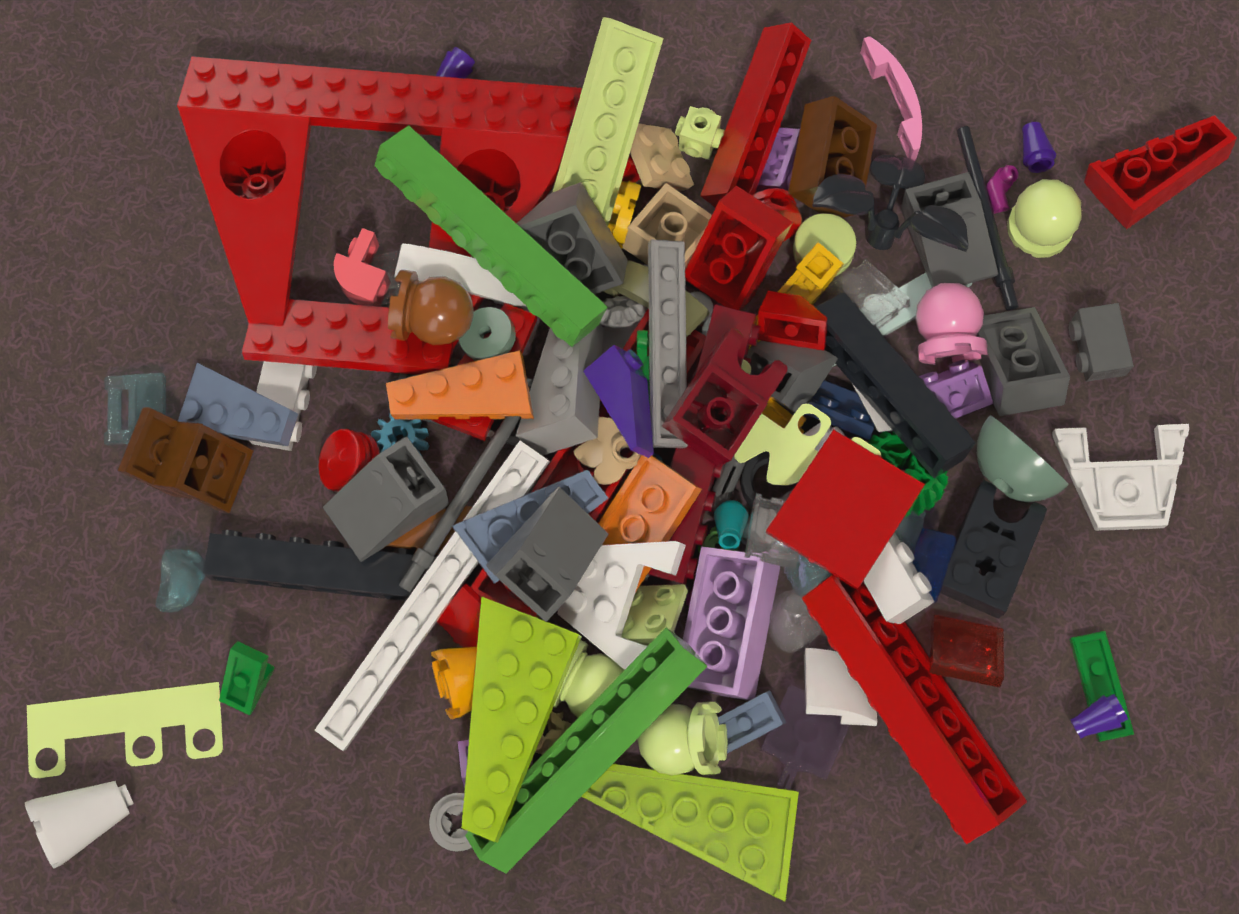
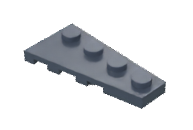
[452,470,608,583]

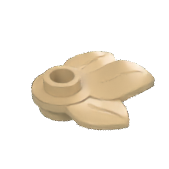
[574,417,641,485]

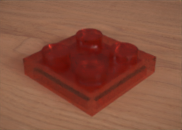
[929,614,1004,688]

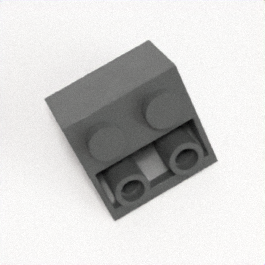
[747,341,838,413]

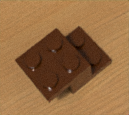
[117,407,254,513]

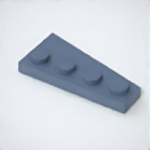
[178,363,298,447]

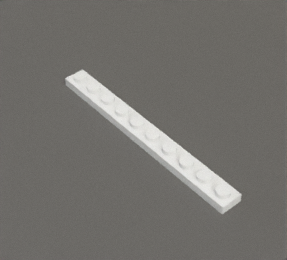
[315,441,550,751]

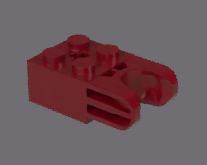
[662,327,788,467]

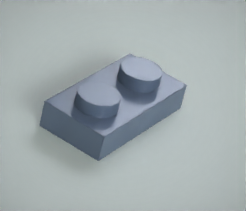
[718,691,787,754]

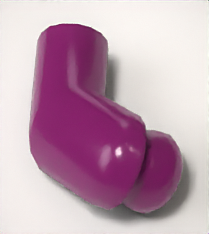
[987,165,1019,214]

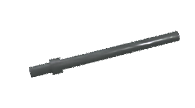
[399,416,521,593]

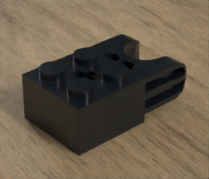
[934,480,1047,619]

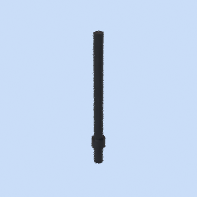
[957,126,1019,310]

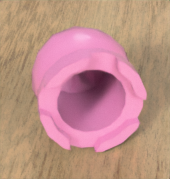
[915,283,988,364]

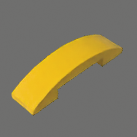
[749,242,844,349]

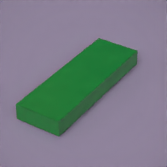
[1069,631,1134,742]

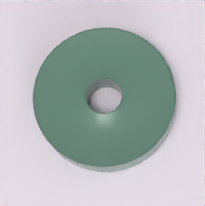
[459,307,516,361]

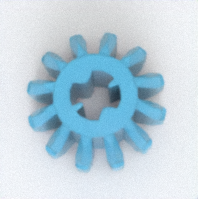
[371,413,429,458]

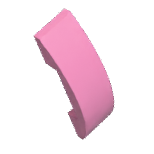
[860,36,922,161]

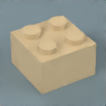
[622,183,712,270]

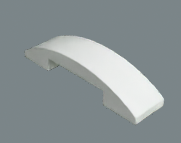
[394,243,528,311]

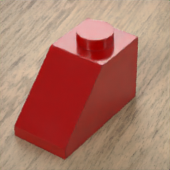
[758,291,827,351]

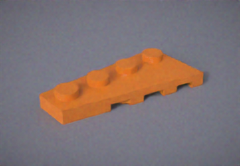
[386,350,534,419]

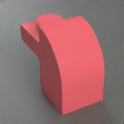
[334,228,391,307]

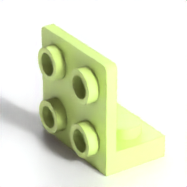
[621,584,688,646]

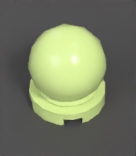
[1007,179,1082,258]
[554,640,624,718]
[637,701,728,775]

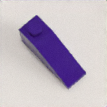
[583,345,654,458]

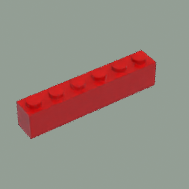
[700,22,812,208]

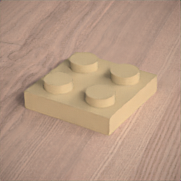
[630,123,694,191]

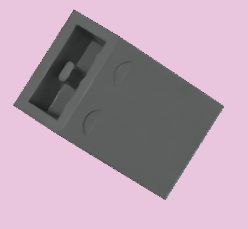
[901,172,998,288]
[323,436,449,562]
[486,486,608,622]

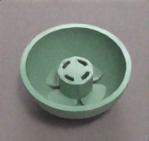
[976,415,1069,502]

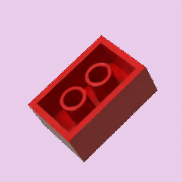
[685,186,793,311]

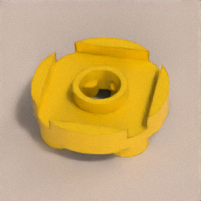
[608,181,641,249]

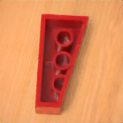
[1084,115,1237,229]

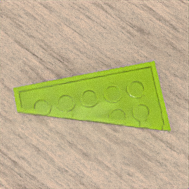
[461,597,582,843]
[581,764,799,902]

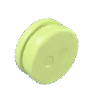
[793,213,856,277]

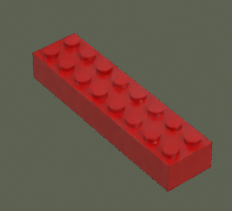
[802,575,1027,844]

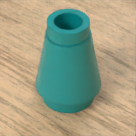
[714,500,748,550]

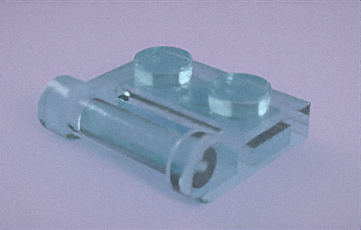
[104,373,166,446]

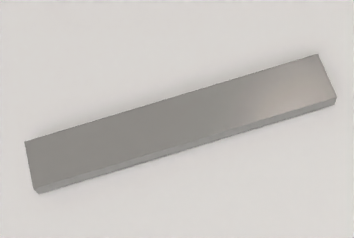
[648,239,688,448]

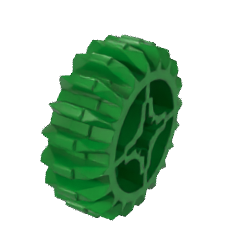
[868,431,948,518]

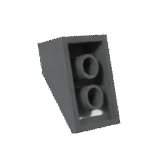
[976,307,1070,416]

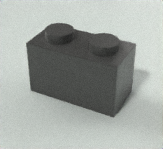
[1069,303,1134,382]

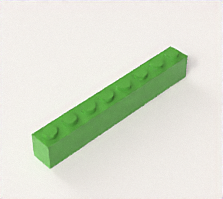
[374,125,608,347]
[465,627,708,874]

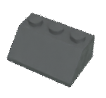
[516,182,628,294]

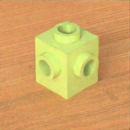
[675,106,725,160]

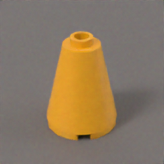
[431,647,477,719]

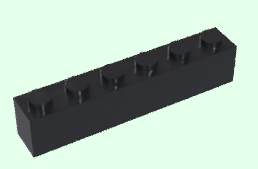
[815,292,976,479]
[203,530,417,601]

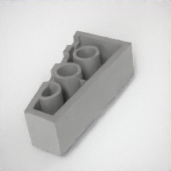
[516,324,604,456]

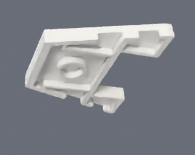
[1052,424,1189,531]
[557,541,686,670]

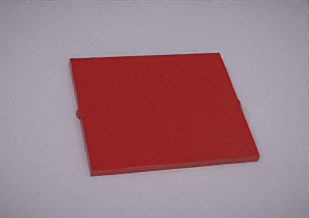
[765,429,925,590]

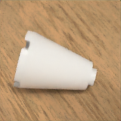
[25,781,134,869]

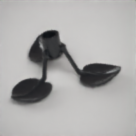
[812,155,969,252]

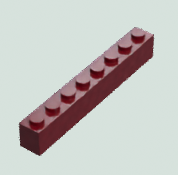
[647,305,761,585]

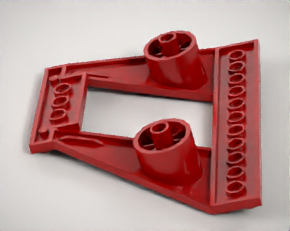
[177,57,582,375]

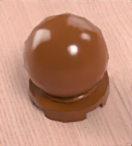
[388,269,474,345]

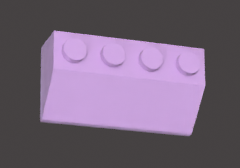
[683,546,781,701]

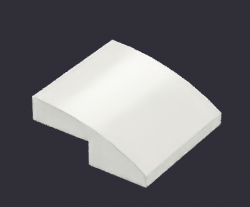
[804,648,877,726]

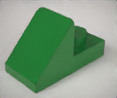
[219,641,275,715]

